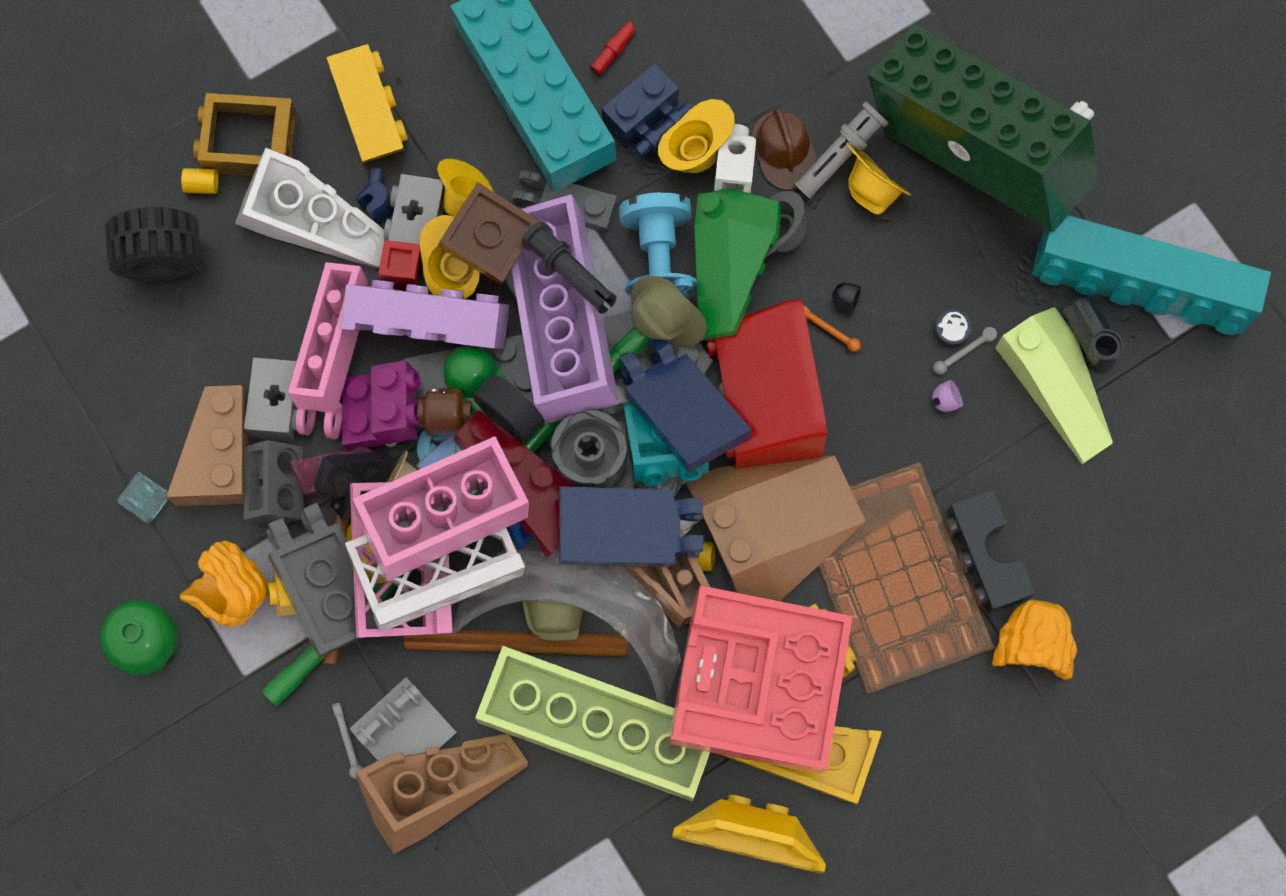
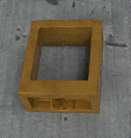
[193,93,297,176]

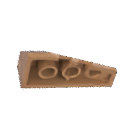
[356,734,528,854]

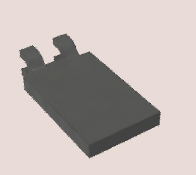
[265,503,378,658]

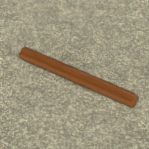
[403,629,628,656]

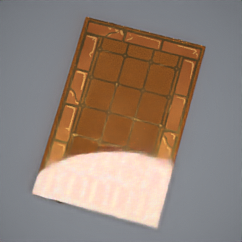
[818,462,994,695]

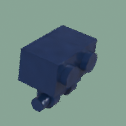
[602,64,693,158]

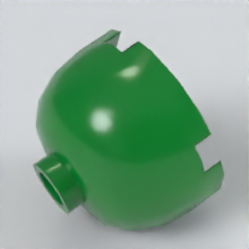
[100,600,179,676]

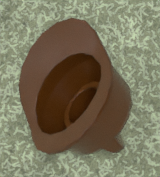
[752,109,816,191]

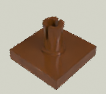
[438,182,541,285]

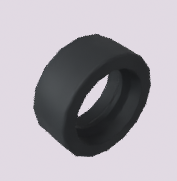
[473,374,544,443]

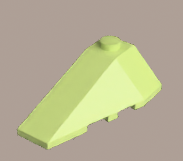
[995,307,1113,464]

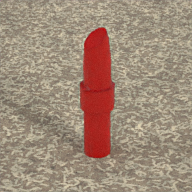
[589,20,636,76]

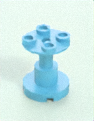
[619,192,697,302]

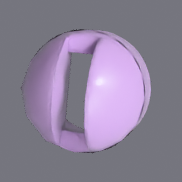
[932,380,963,412]

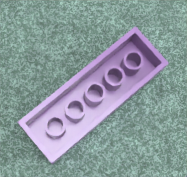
[512,194,619,424]

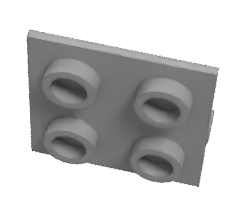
[349,677,457,761]

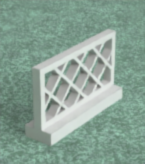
[345,491,525,633]

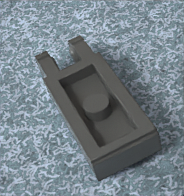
[511,170,617,233]

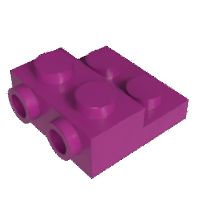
[342,360,421,451]

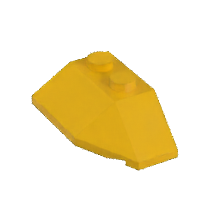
[672,794,826,874]

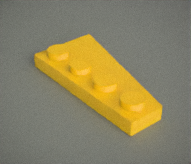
[719,726,882,805]

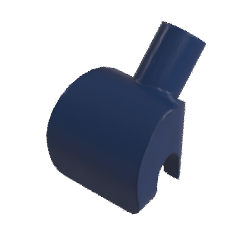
[355,168,394,225]

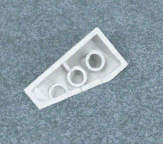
[235,148,384,269]

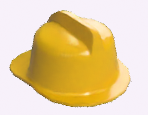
[658,99,735,173]
[845,140,912,215]
[437,159,495,216]
[420,215,480,299]

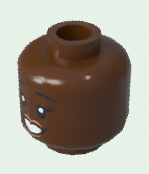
[417,388,473,437]

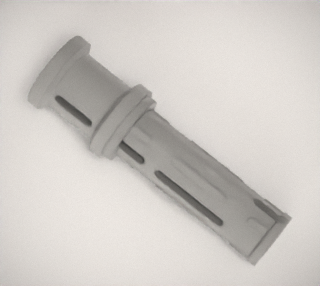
[794,101,888,199]

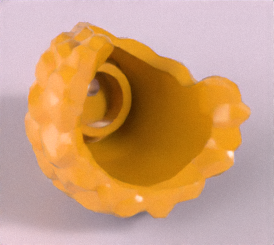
[179,541,267,627]
[992,600,1077,680]

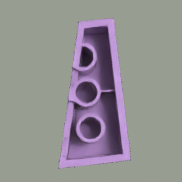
[341,280,510,349]

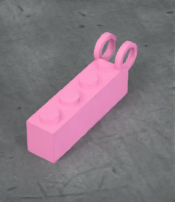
[288,262,370,439]

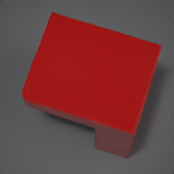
[378,240,421,291]

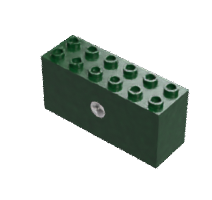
[867,24,1099,232]

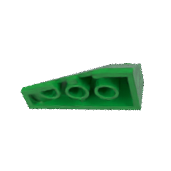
[694,188,782,340]

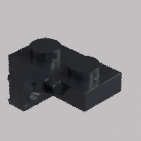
[313,451,393,519]

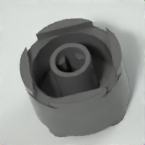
[551,410,627,488]

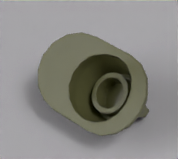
[631,275,707,346]
[502,593,593,641]

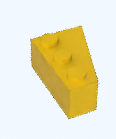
[327,44,408,163]

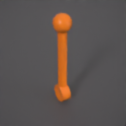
[803,305,861,352]

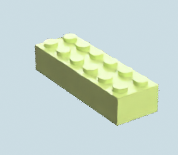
[475,646,710,802]

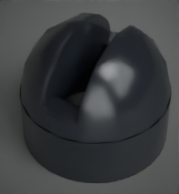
[832,282,861,314]

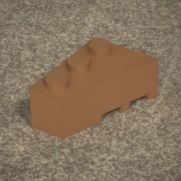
[166,385,250,506]
[619,527,710,628]

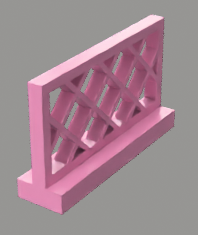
[350,482,452,638]

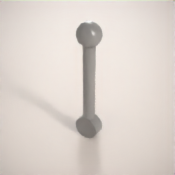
[933,327,997,375]
[332,702,363,780]

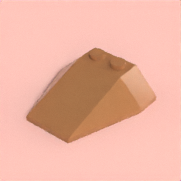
[685,455,866,601]

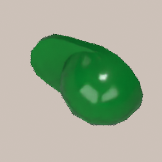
[443,345,507,416]

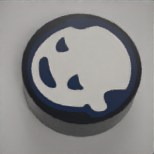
[934,309,972,347]

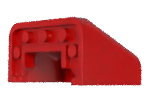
[706,299,827,469]

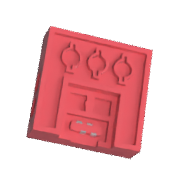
[668,585,853,774]

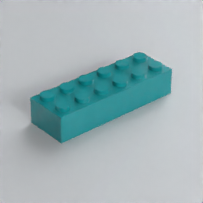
[450,0,617,192]
[1031,215,1271,335]

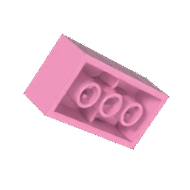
[352,436,529,581]

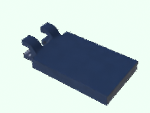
[620,339,751,473]
[559,486,703,567]

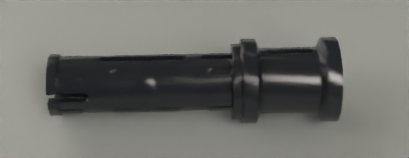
[522,222,617,314]

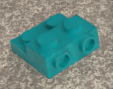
[623,404,709,486]

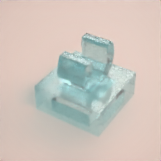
[116,472,168,524]

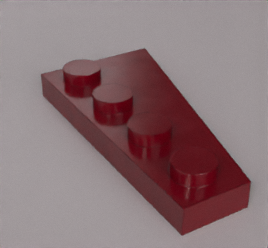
[453,410,576,559]

